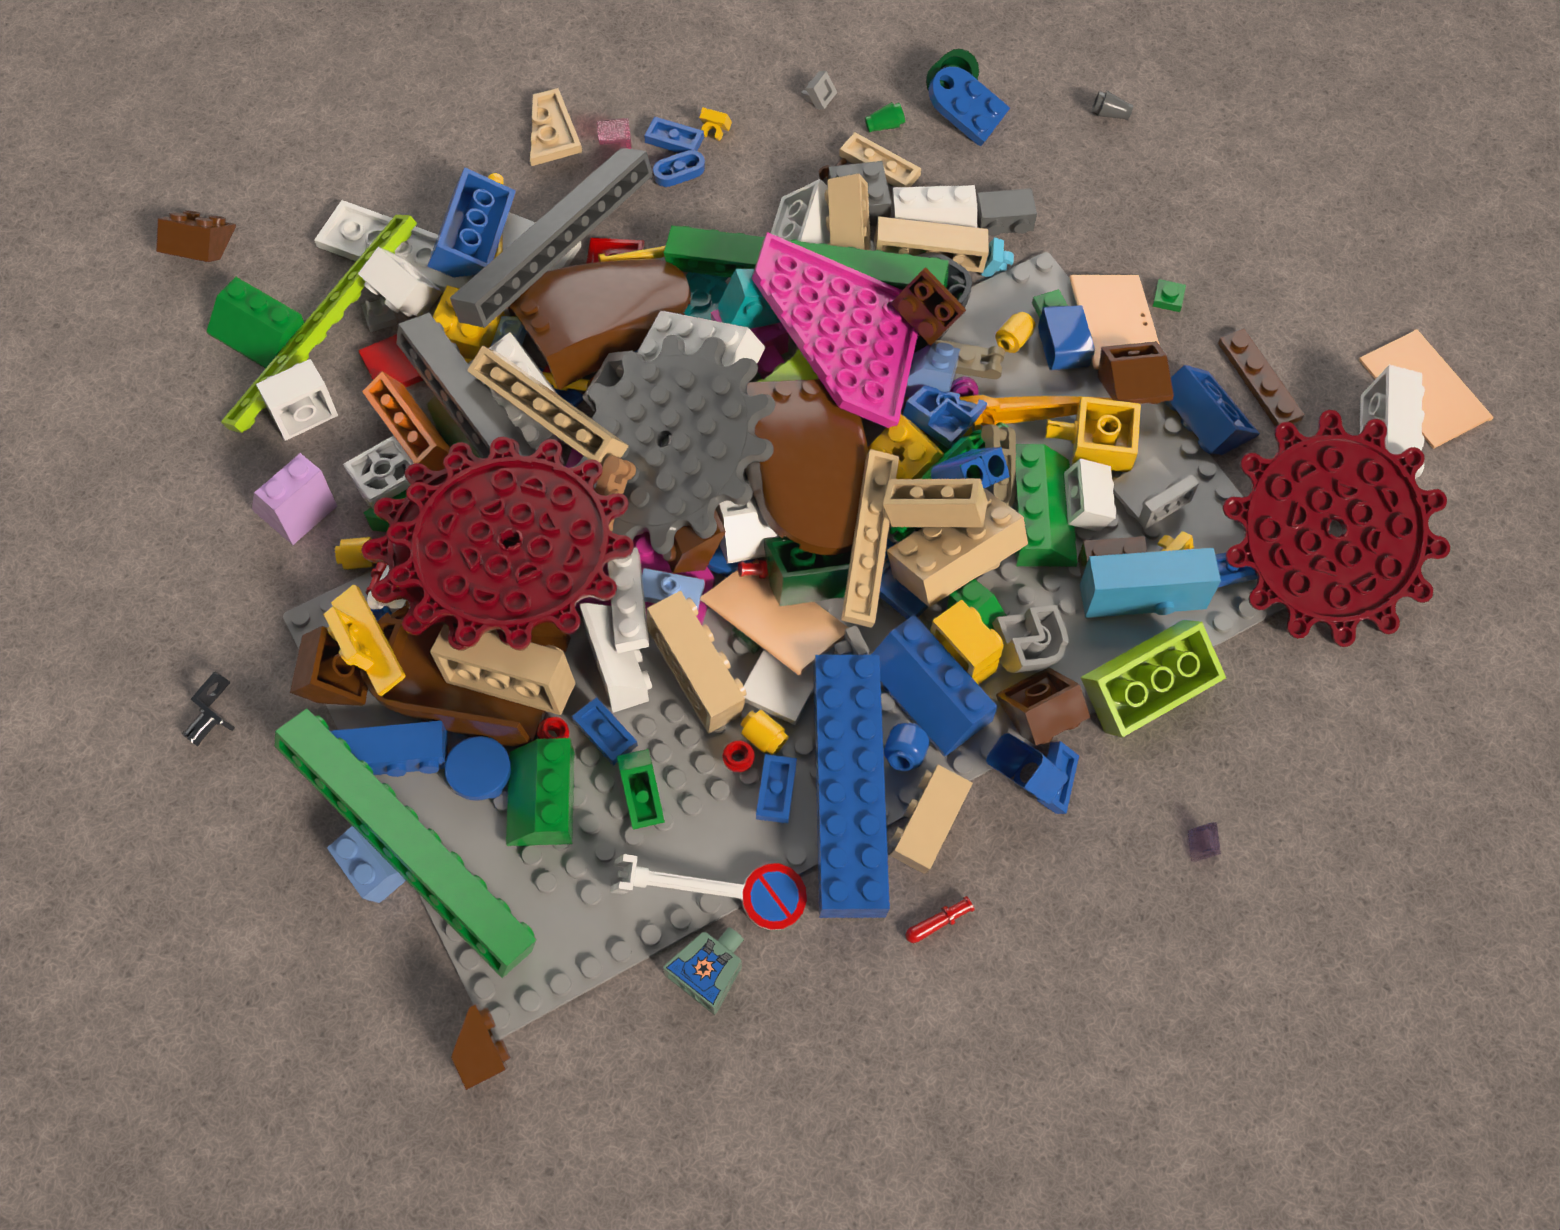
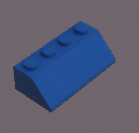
[427,167,516,278]
[871,614,997,757]

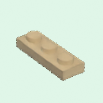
[839,132,921,187]

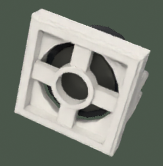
[343,436,414,509]

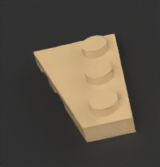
[530,88,582,166]

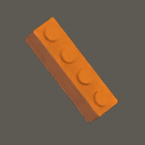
[362,371,450,471]

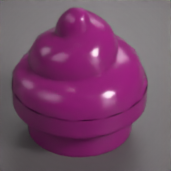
[950,376,979,397]

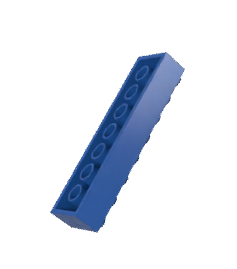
[813,655,890,918]

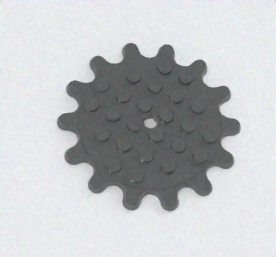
[571,335,775,554]

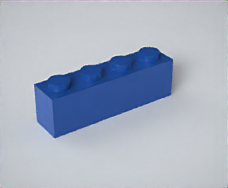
[330,721,448,777]

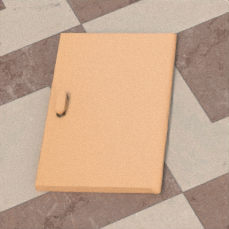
[1069,275,1159,370]
[1359,329,1493,449]
[700,559,849,675]

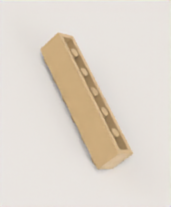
[467,346,629,467]

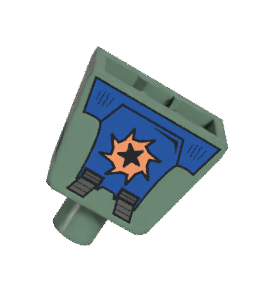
[663,927,744,1015]

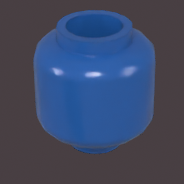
[884,723,929,771]

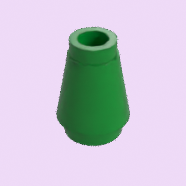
[865,102,905,133]

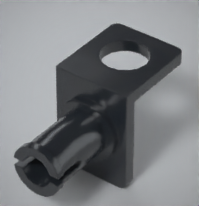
[182,672,235,746]

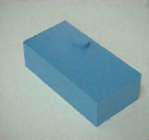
[1079,548,1221,618]

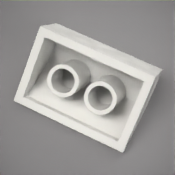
[771,179,830,244]
[891,185,977,228]
[580,603,652,713]

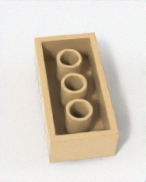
[887,489,1028,607]
[647,591,747,734]
[430,624,575,715]

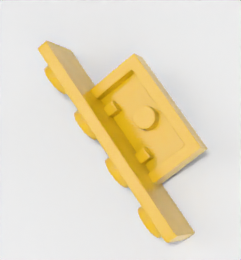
[323,585,405,696]

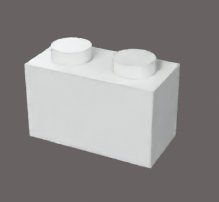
[1064,459,1116,532]

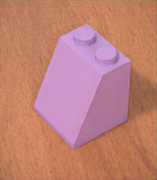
[252,453,337,545]

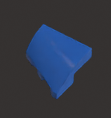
[903,385,987,449]

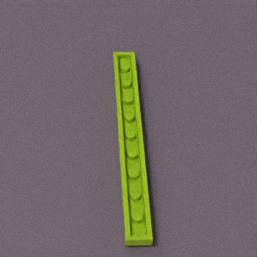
[221,215,417,433]

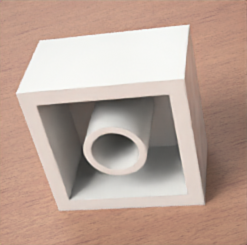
[358,247,443,317]
[256,359,338,441]

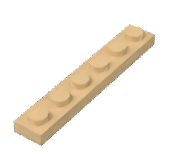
[841,449,899,628]

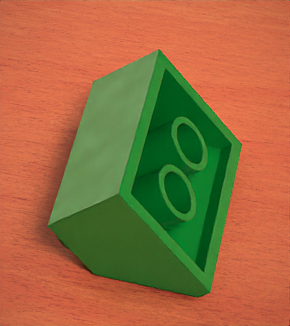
[206,277,304,369]
[506,738,575,846]

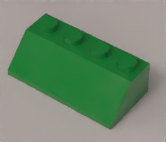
[1012,444,1078,567]

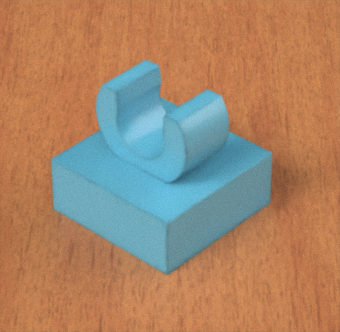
[980,237,1014,277]

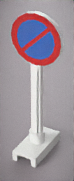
[610,854,807,930]

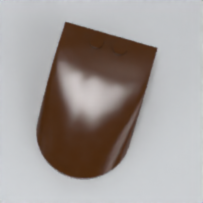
[507,258,691,390]
[744,379,868,555]
[360,601,571,747]

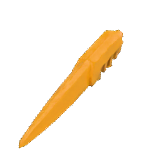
[902,395,1112,438]

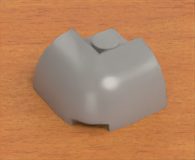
[992,605,1069,673]

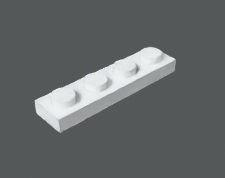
[608,547,649,653]

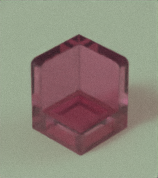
[597,118,632,149]

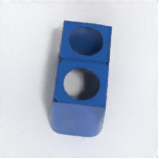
[1038,305,1095,371]
[931,447,1010,488]
[986,733,1068,805]

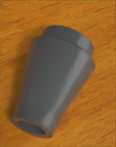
[1092,90,1133,120]

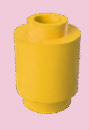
[995,312,1035,353]
[335,537,378,570]
[740,710,789,755]

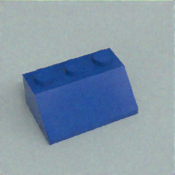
[1164,365,1260,455]

